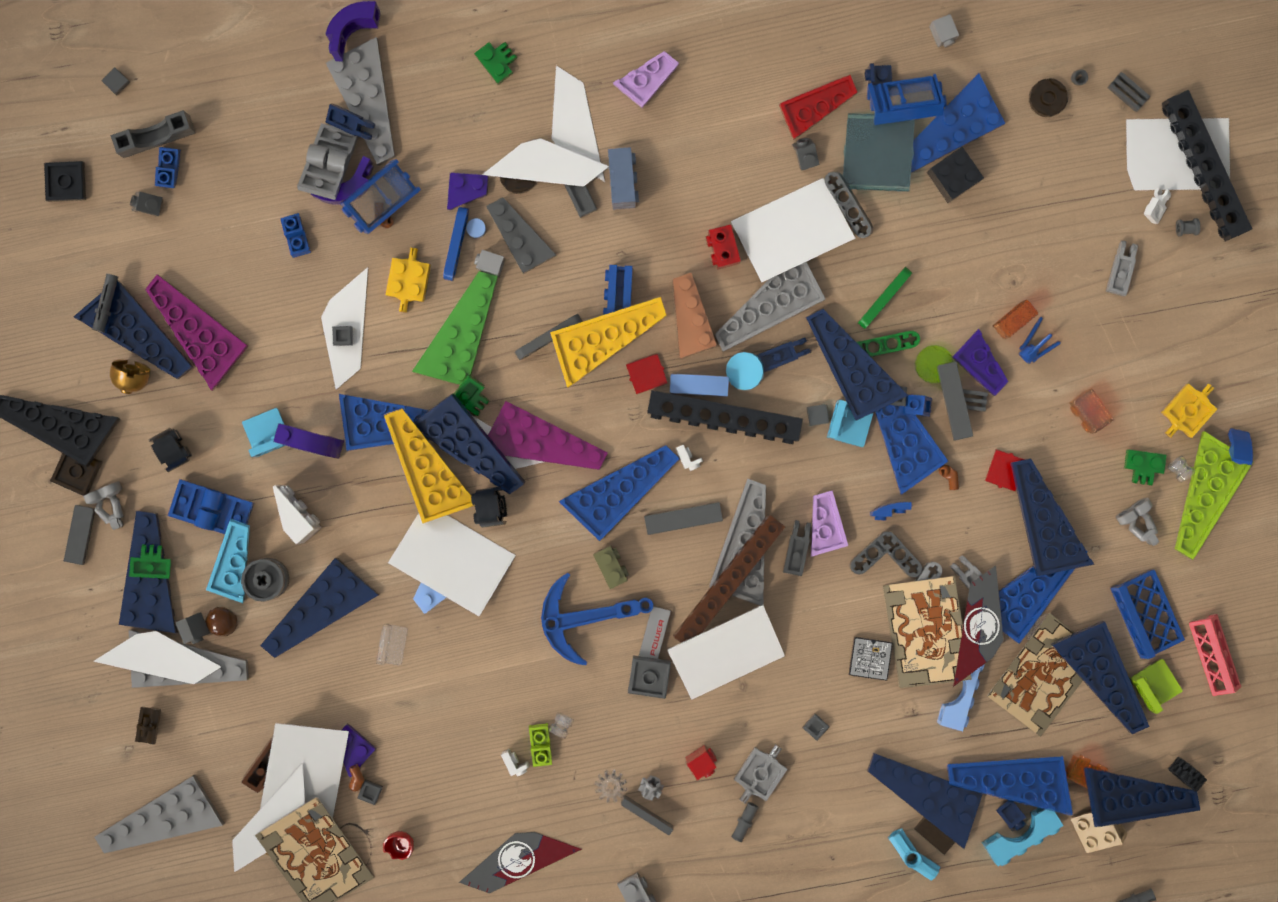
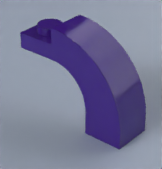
[326,1,381,62]
[311,156,374,205]
[273,423,344,459]

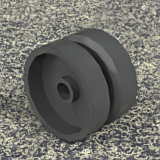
[241,558,290,602]

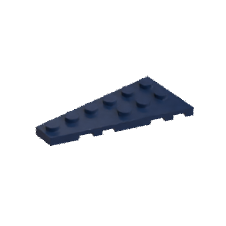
[73,280,193,379]
[806,309,909,421]
[413,393,525,495]
[1011,459,1094,576]
[260,558,380,658]
[1051,621,1150,734]
[867,753,983,849]

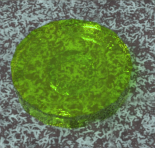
[915,345,953,383]

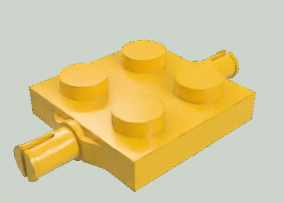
[386,247,431,313]
[1161,384,1217,438]

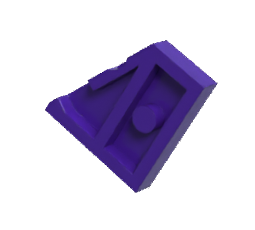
[447,173,489,210]

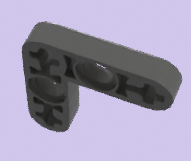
[850,531,922,577]

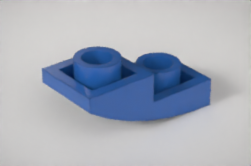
[155,147,181,188]
[280,213,311,258]
[1228,428,1253,465]
[870,502,912,520]

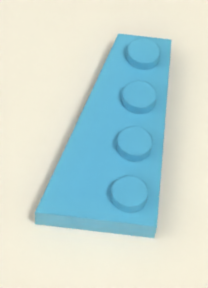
[206,519,250,603]

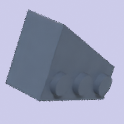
[608,147,639,210]

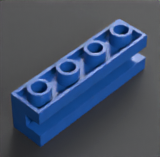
[603,265,633,315]

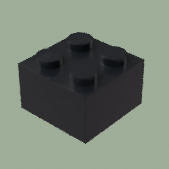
[927,146,984,203]

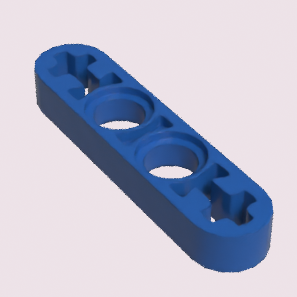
[443,207,469,281]

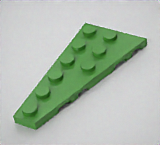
[412,271,498,385]

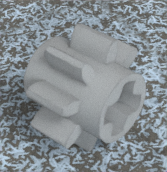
[638,775,664,801]

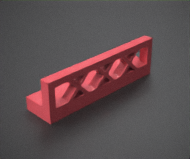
[1189,614,1241,696]

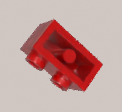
[706,224,741,270]
[685,745,718,780]

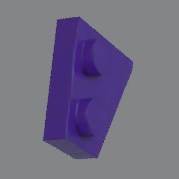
[341,723,376,777]

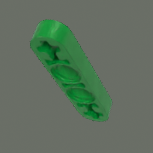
[857,267,912,329]
[857,331,920,357]

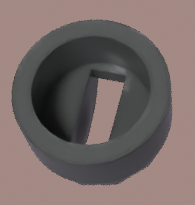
[1071,69,1088,86]

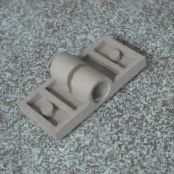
[297,123,359,200]

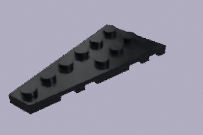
[0,395,120,467]

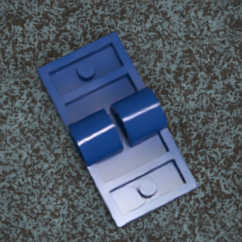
[168,479,254,534]

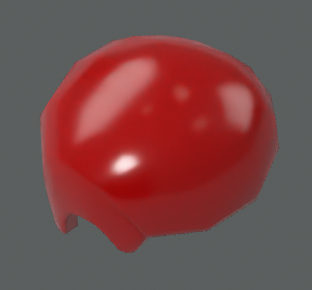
[383,831,414,860]

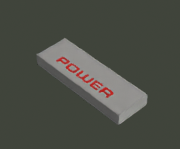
[639,606,671,659]

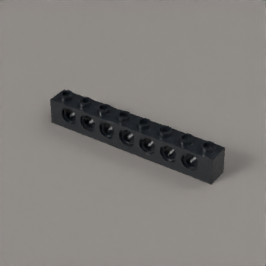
[1161,90,1252,241]
[647,390,803,445]

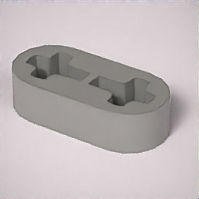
[914,562,942,582]

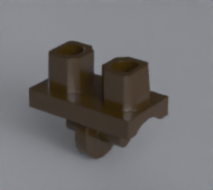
[135,707,161,745]

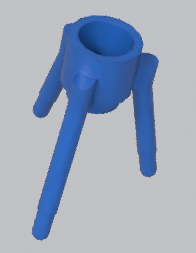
[1018,317,1061,364]

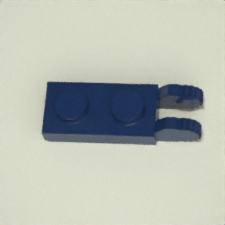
[325,104,375,140]
[756,337,811,373]

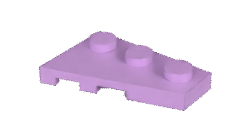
[613,51,679,108]
[811,490,848,557]

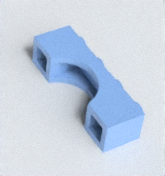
[937,664,985,732]

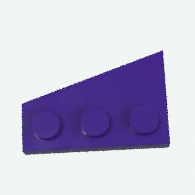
[952,329,1008,396]

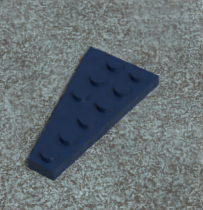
[119,511,178,633]
[1084,768,1201,827]

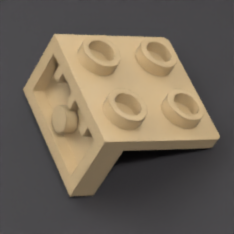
[1071,811,1127,853]

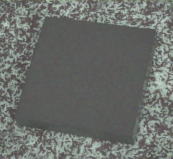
[628,655,671,699]

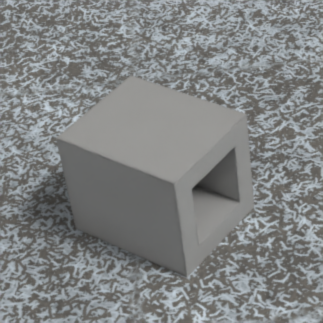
[929,14,959,48]
[474,250,505,277]

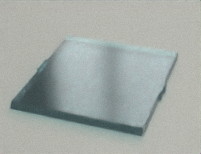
[842,113,915,192]

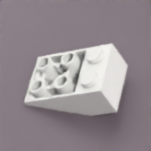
[273,485,322,544]

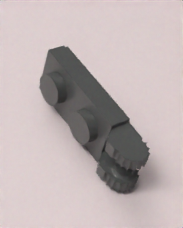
[783,520,811,576]

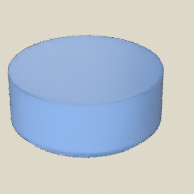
[466,218,486,238]

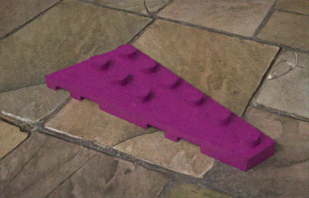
[145,275,248,391]
[488,401,608,470]

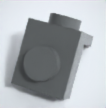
[792,138,820,171]
[130,192,163,216]

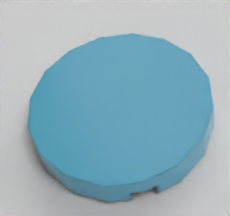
[726,352,764,390]

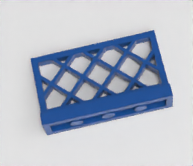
[1110,570,1185,659]

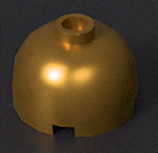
[110,359,150,394]

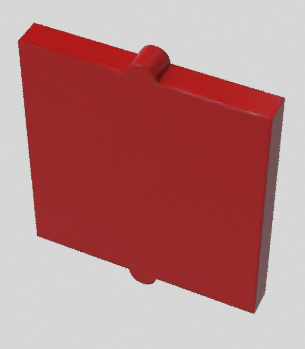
[626,354,668,394]
[985,449,1025,491]

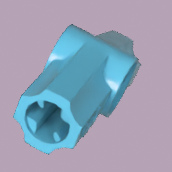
[888,828,940,881]

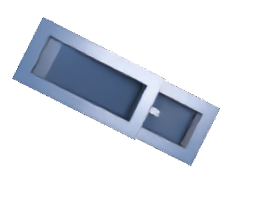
[669,374,729,397]

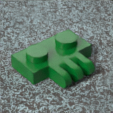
[474,42,517,85]
[454,375,489,416]
[1124,450,1167,486]
[129,544,171,579]

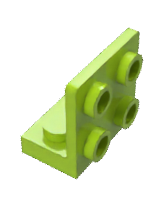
[1129,659,1183,714]

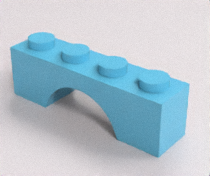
[981,807,1063,866]

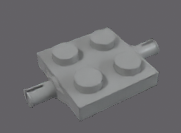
[734,744,787,804]

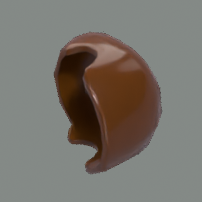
[205,607,237,636]

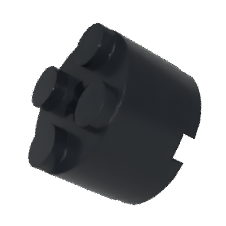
[149,428,192,472]
[471,487,507,528]

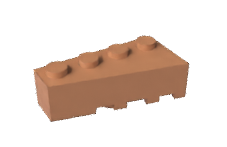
[672,273,717,359]

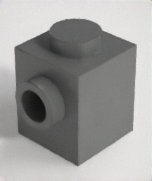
[175,612,210,644]

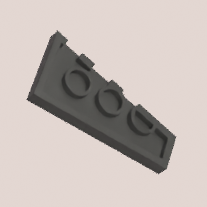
[486,197,556,274]

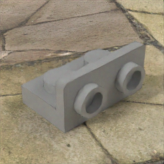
[617,873,656,902]

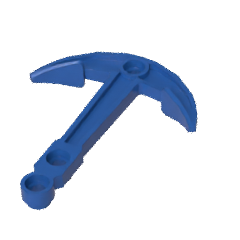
[541,573,653,665]

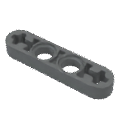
[825,171,873,238]
[514,314,583,361]

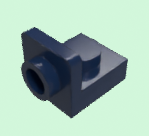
[865,63,892,85]
[996,800,1027,831]

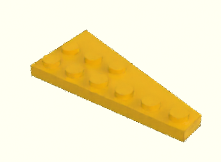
[550,297,667,388]
[384,408,474,523]

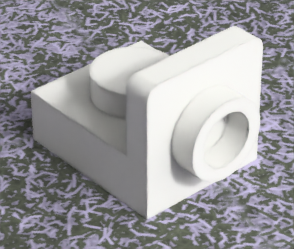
[676,445,703,471]
[501,749,530,776]

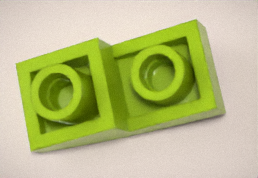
[529,723,552,767]

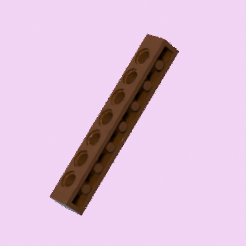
[673,514,785,643]

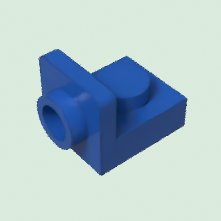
[905,395,932,417]

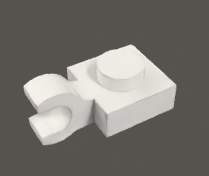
[1144,188,1171,224]

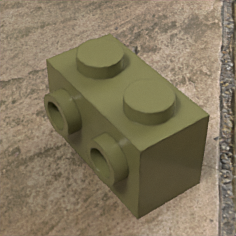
[593,545,629,589]

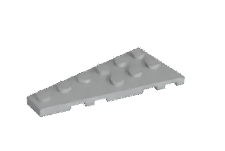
[326,37,395,166]
[714,262,825,352]
[709,479,766,606]
[129,630,249,688]
[94,775,224,853]

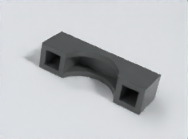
[110,110,196,158]

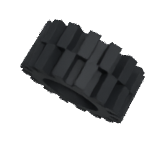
[1168,757,1207,792]

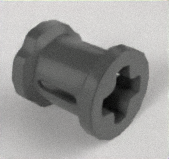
[1176,218,1200,237]

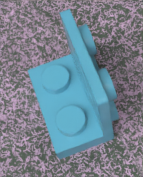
[827,400,873,447]
[242,408,286,457]

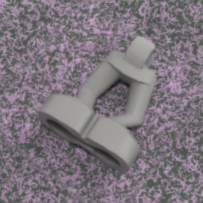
[83,481,124,530]
[1116,498,1159,546]

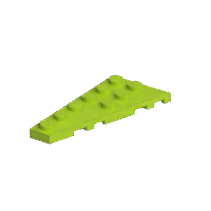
[1175,431,1253,560]

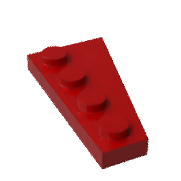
[779,75,857,140]

